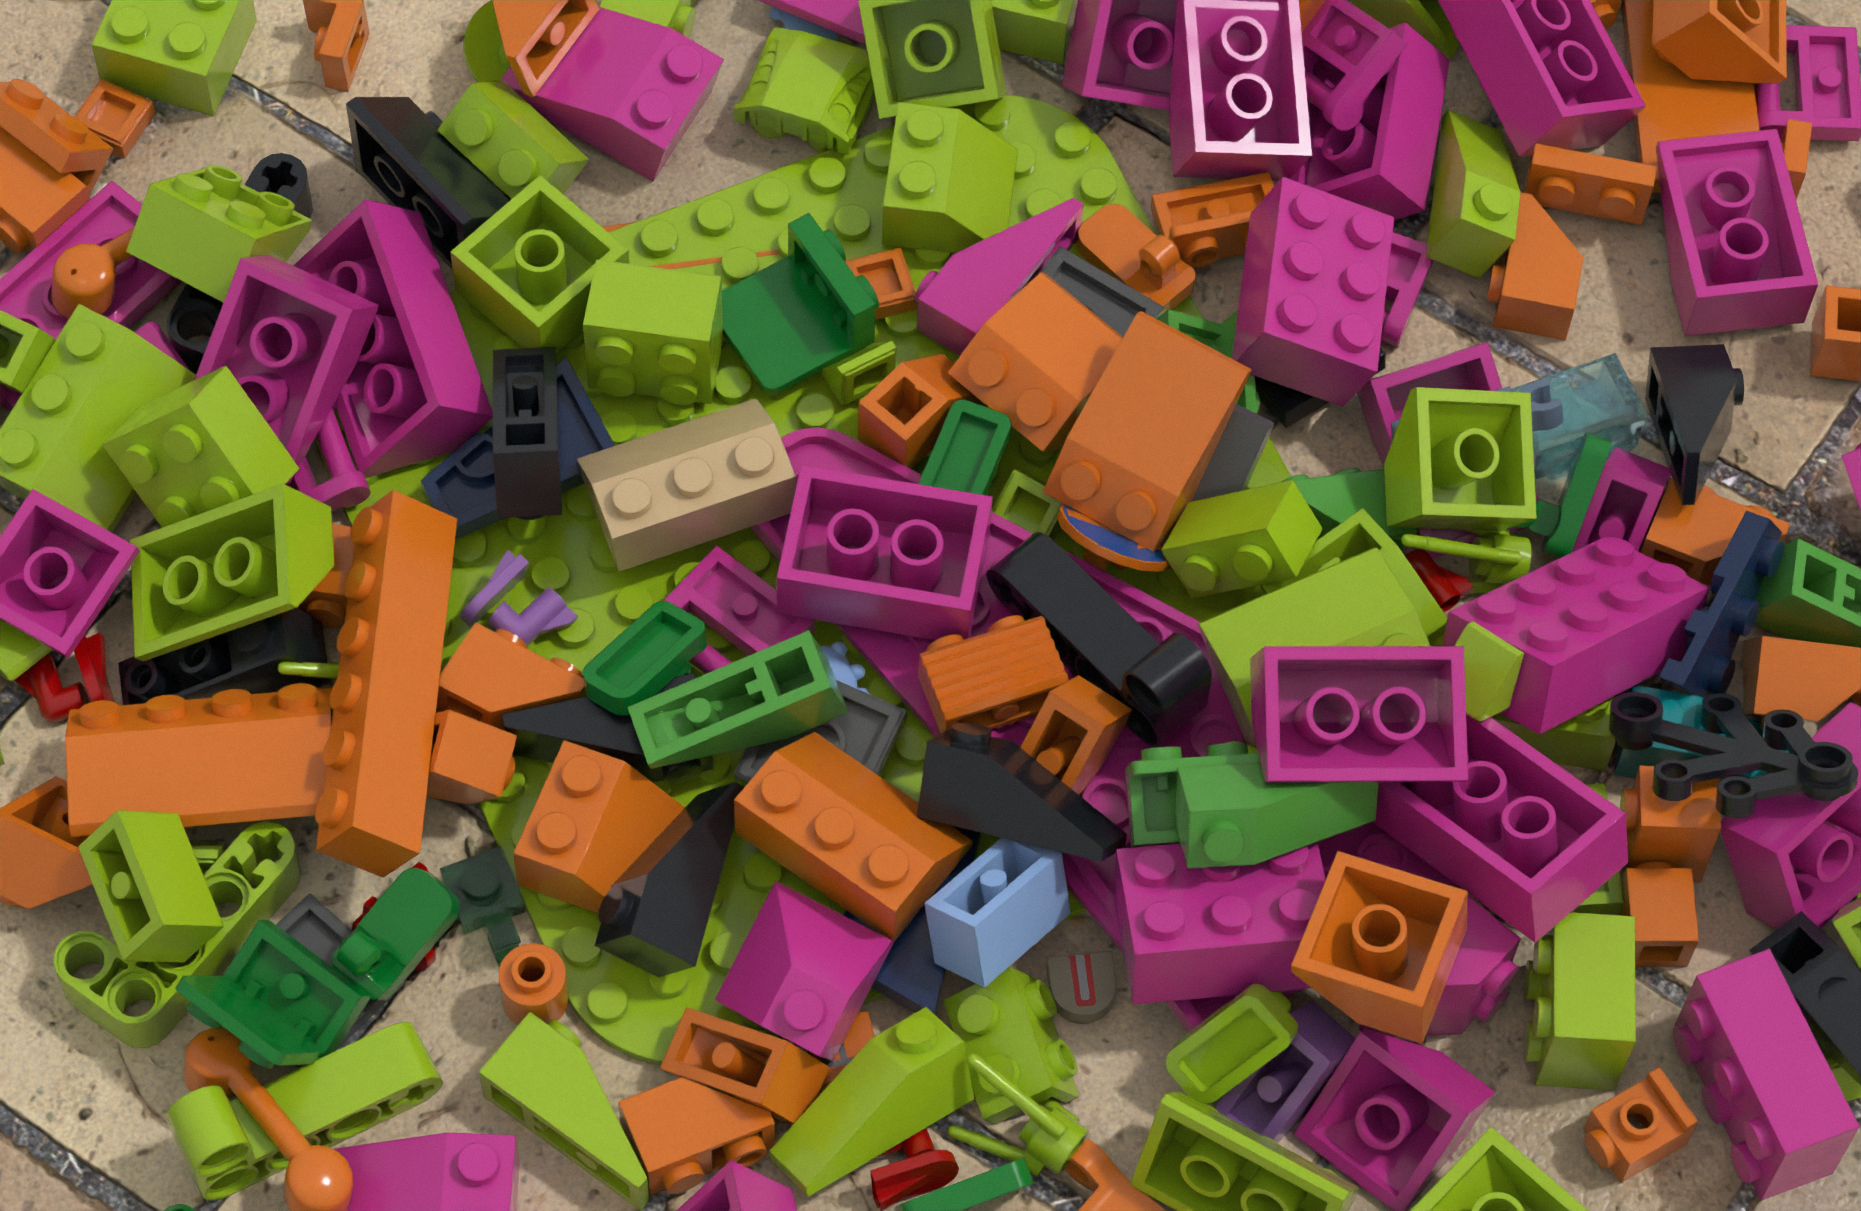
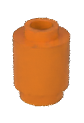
[498,943,569,1025]

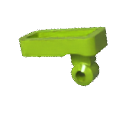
[1166,984,1298,1104]

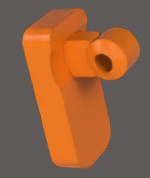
[1077,204,1196,313]

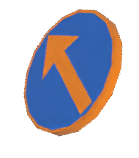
[1056,503,1171,572]

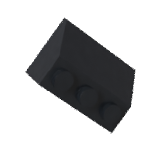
[346,97,511,270]

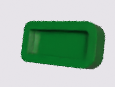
[918,400,1011,495]
[1515,431,1612,558]
[583,601,707,715]
[331,868,460,1002]
[894,1158,1034,1211]

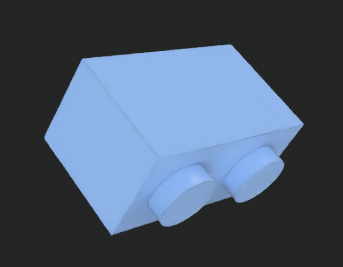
[924,838,1071,988]

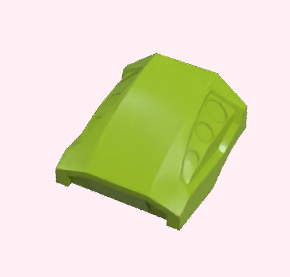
[733,27,876,155]

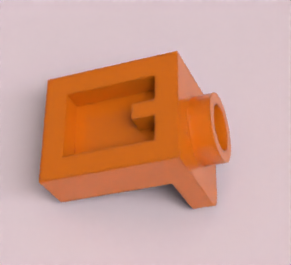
[303,0,370,92]

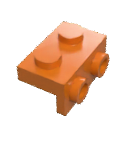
[0,79,114,195]
[1524,143,1657,225]
[1150,172,1274,267]

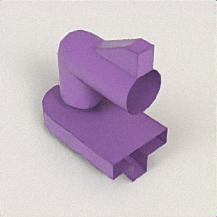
[459,550,578,646]

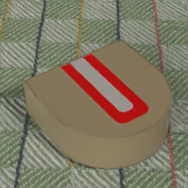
[1046,951,1117,1024]

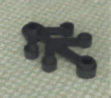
[1609,692,1858,818]

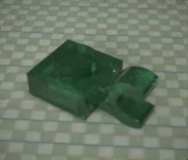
[440,846,526,967]

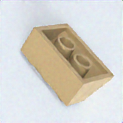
[576,399,797,572]

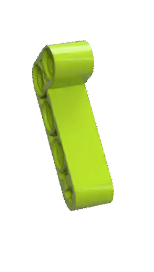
[53,821,301,1048]
[167,1022,443,1200]

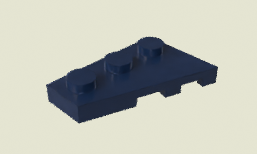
[421,357,615,540]
[1659,511,1784,698]

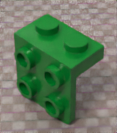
[722,213,879,395]
[175,920,371,1069]

